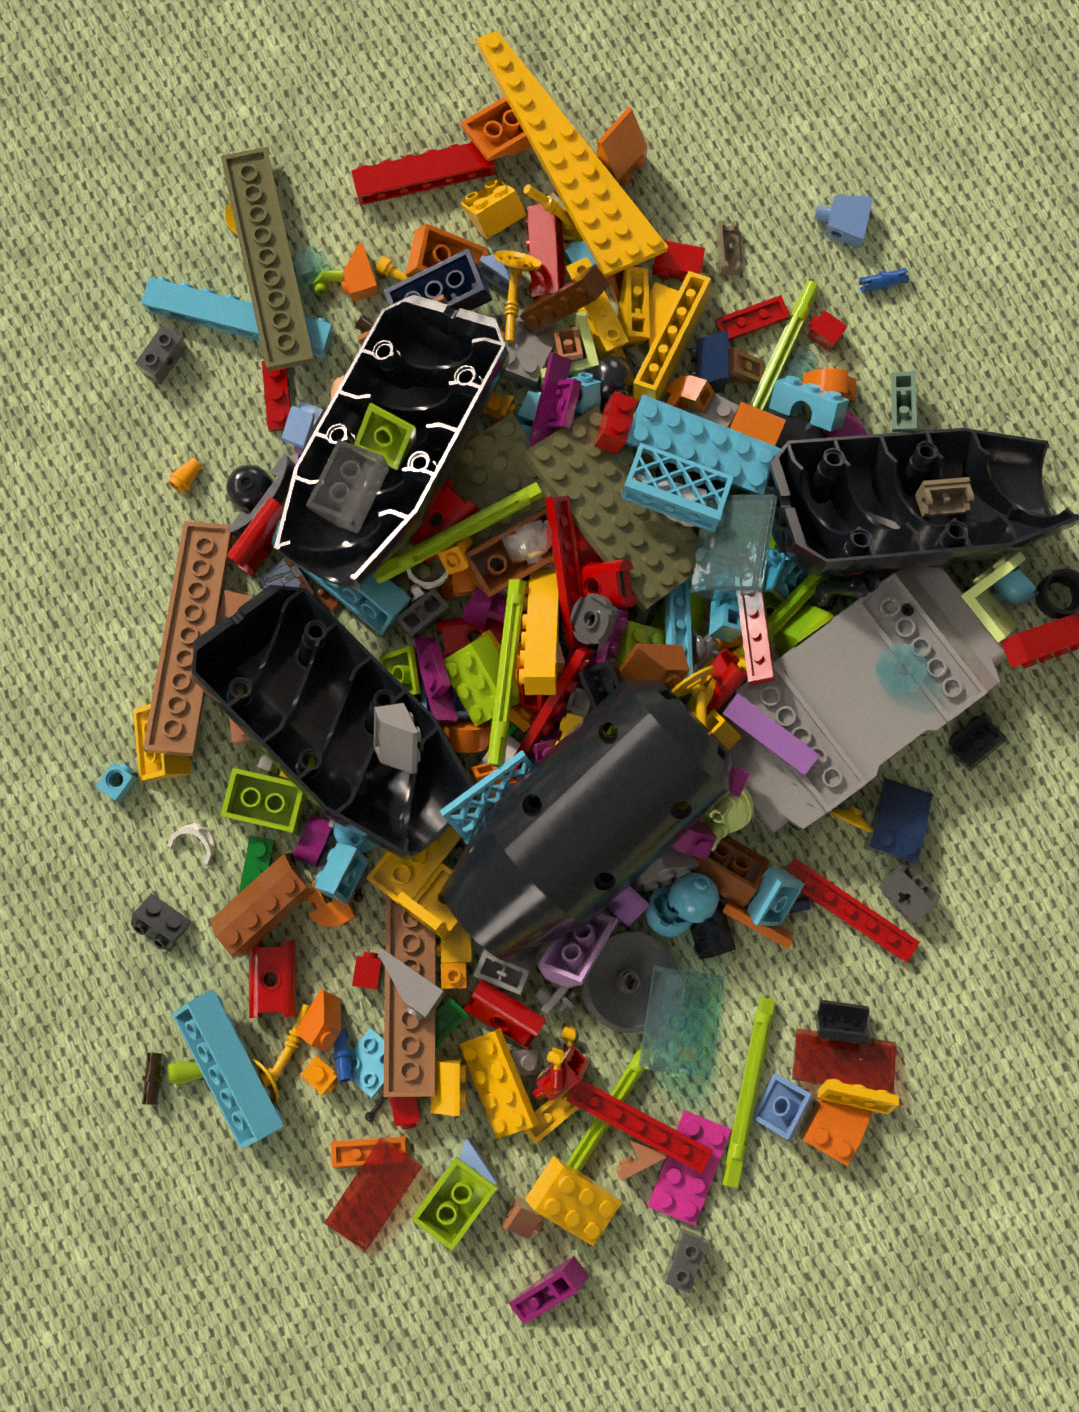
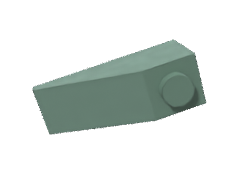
[891,371,917,432]

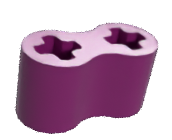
[293,814,334,866]

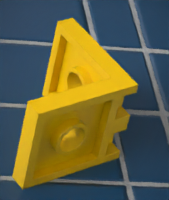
[396,863,459,942]

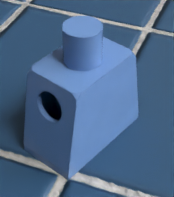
[814,195,873,248]

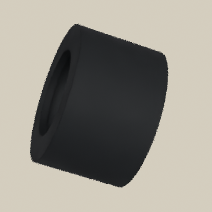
[1035,568,1079,619]

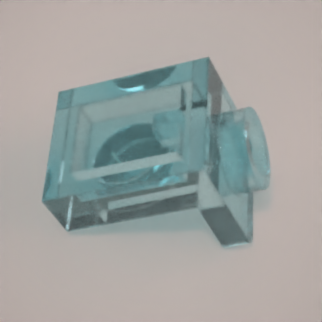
[781,347,819,383]

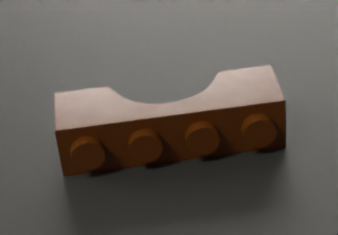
[520,264,610,334]

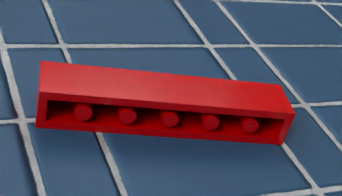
[351,141,495,206]

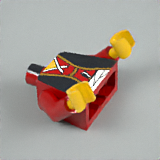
[531,1025,589,1101]

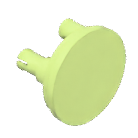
[676,786,754,851]

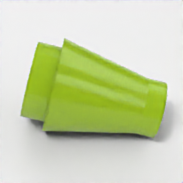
[168,1061,204,1086]

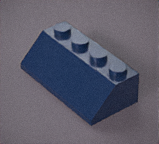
[384,248,493,311]

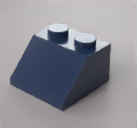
[691,331,729,393]

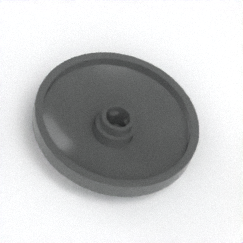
[581,931,678,1033]

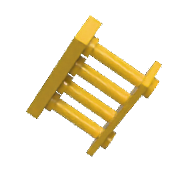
[566,257,629,361]

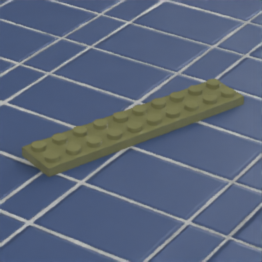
[221,147,315,372]

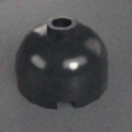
[588,356,635,404]
[226,464,274,513]

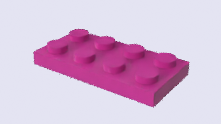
[648,1110,731,1226]

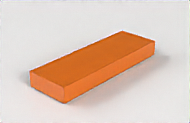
[723,899,794,948]
[331,1136,408,1168]

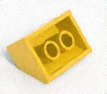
[133,704,192,781]

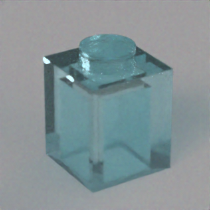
[291,245,328,286]

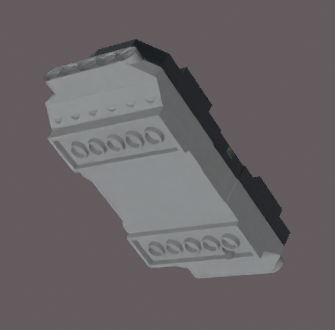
[718,565,1007,833]

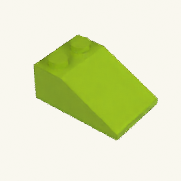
[411,1156,498,1251]

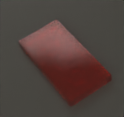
[792,1028,896,1094]
[324,1137,423,1251]

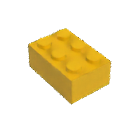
[525,1155,622,1247]

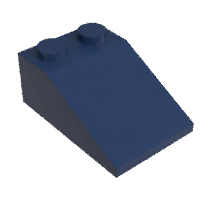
[864,778,933,864]

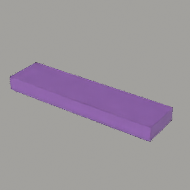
[722,694,820,776]

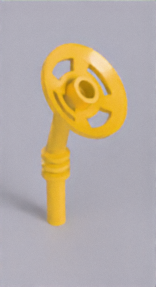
[524,184,583,251]
[494,250,542,344]
[671,666,715,728]
[250,1003,310,1104]

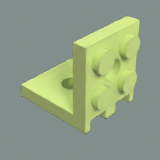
[540,311,599,389]
[961,551,1026,643]

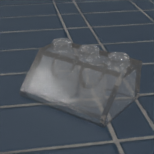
[306,439,389,534]

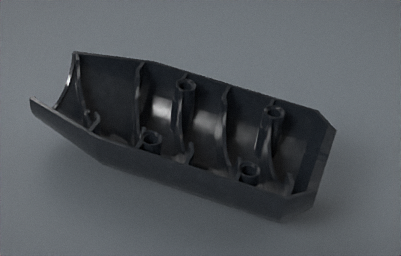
[274,295,510,590]
[766,428,1079,576]
[192,585,476,861]
[442,679,733,962]

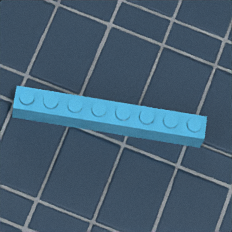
[141,277,334,358]

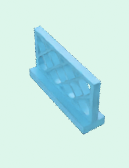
[620,442,734,532]
[440,751,540,844]

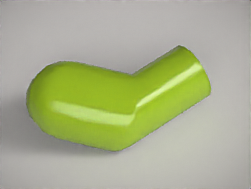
[312,270,344,296]

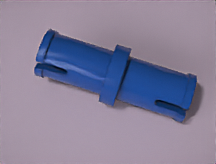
[859,268,909,293]
[332,1029,354,1082]

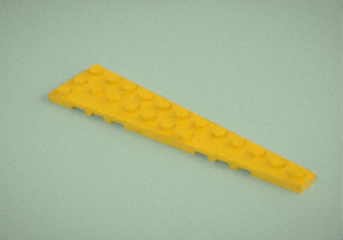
[476,30,668,278]

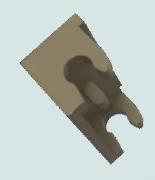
[716,221,743,276]
[915,477,974,518]

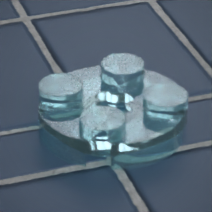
[875,643,927,694]

